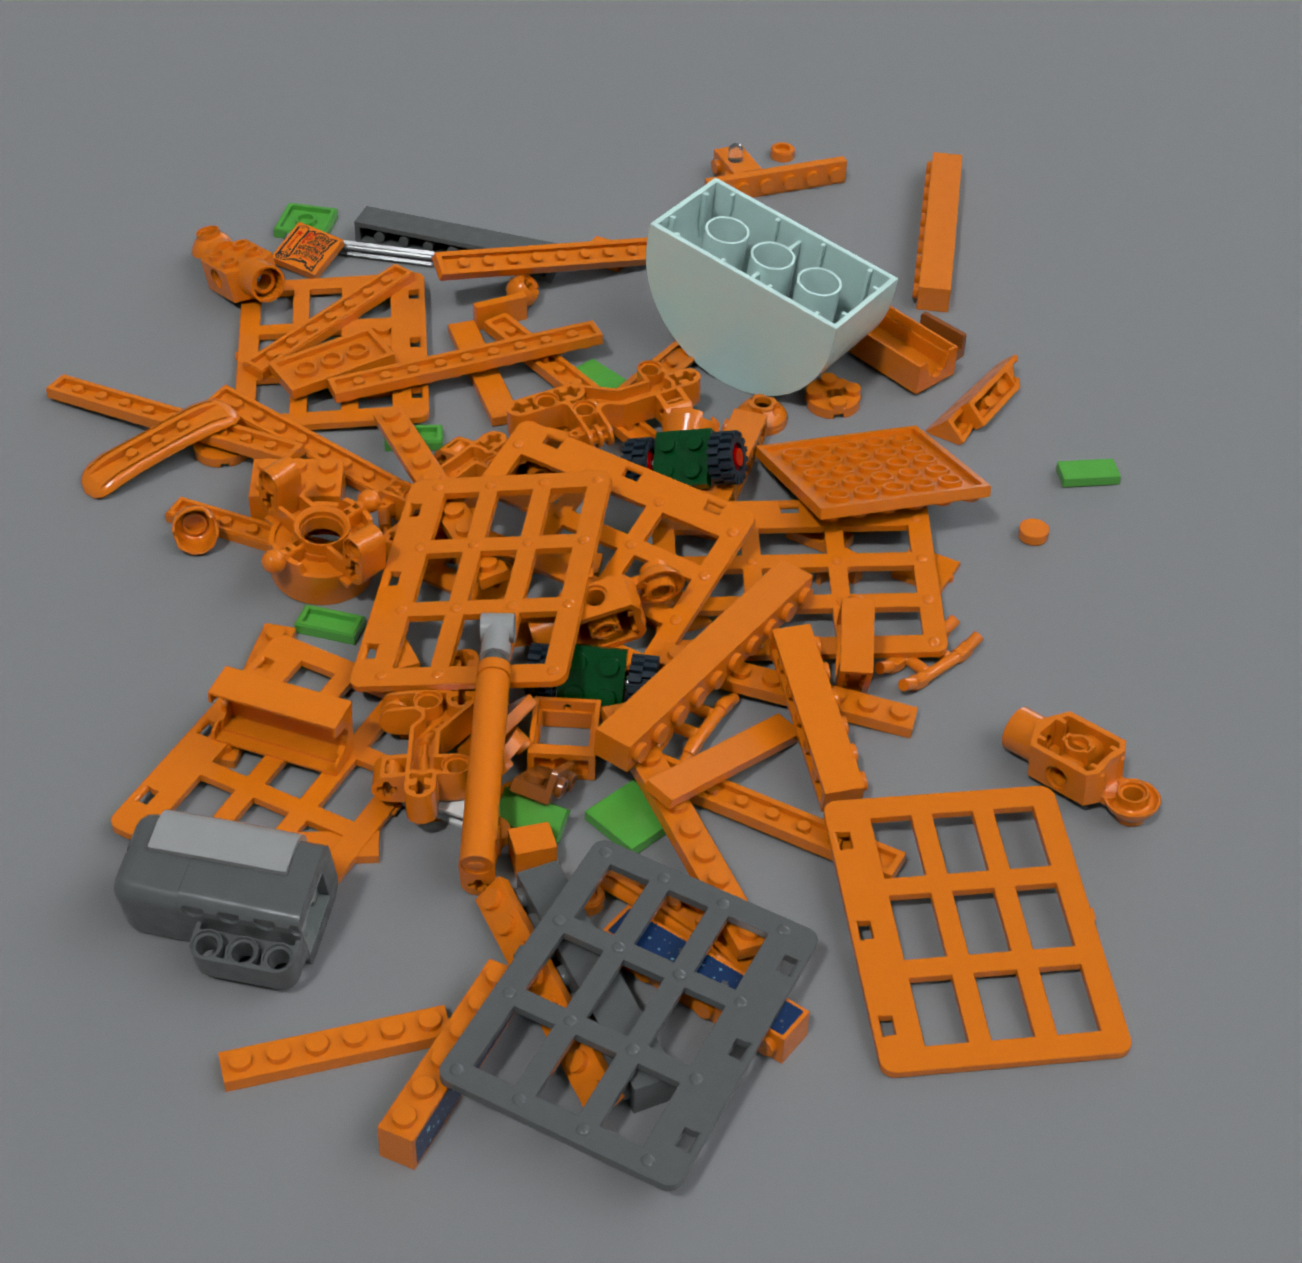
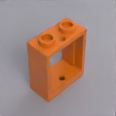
[835,595,875,694]
[527,696,601,780]

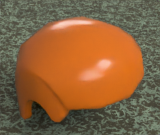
[172,505,219,555]

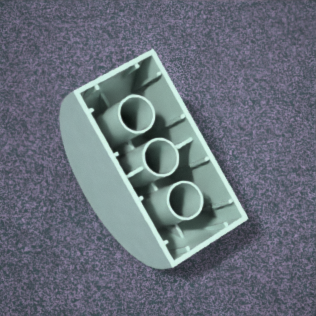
[646,178,898,396]

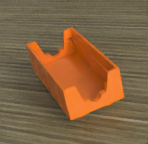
[848,305,958,394]
[208,666,353,776]

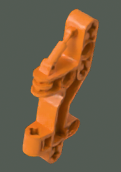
[506,360,701,448]
[377,431,507,562]
[371,649,480,824]

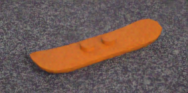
[81,399,240,499]
[599,870,755,973]

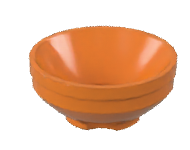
[738,394,787,436]

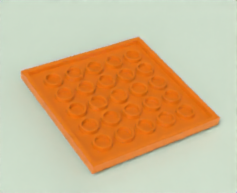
[756,425,991,522]

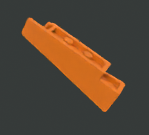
[925,354,1020,445]

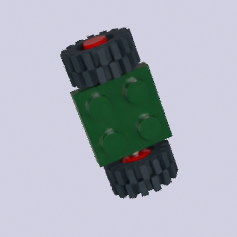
[621,428,748,489]
[524,642,660,707]

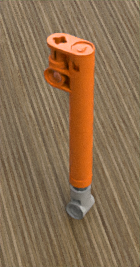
[458,613,516,896]

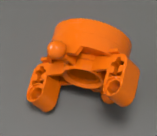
[258,456,386,605]

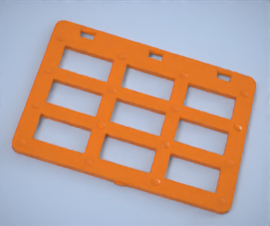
[235,272,430,430]
[422,421,755,674]
[350,470,612,692]
[652,500,948,661]
[111,635,401,885]
[823,786,1132,1078]

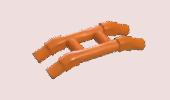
[875,615,984,692]
[657,692,740,761]

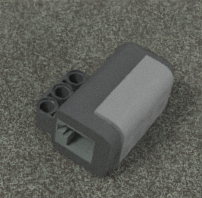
[114,810,338,989]

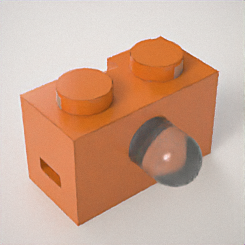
[711,143,762,176]

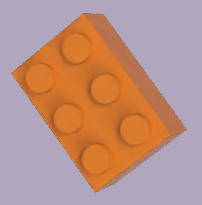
[248,458,346,522]

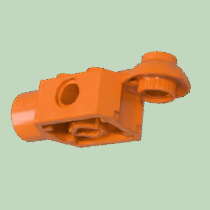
[191,225,285,303]
[527,559,685,647]
[1002,707,1161,827]

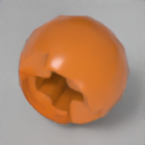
[506,274,539,307]

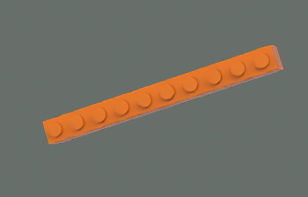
[912,152,963,313]
[594,559,813,772]

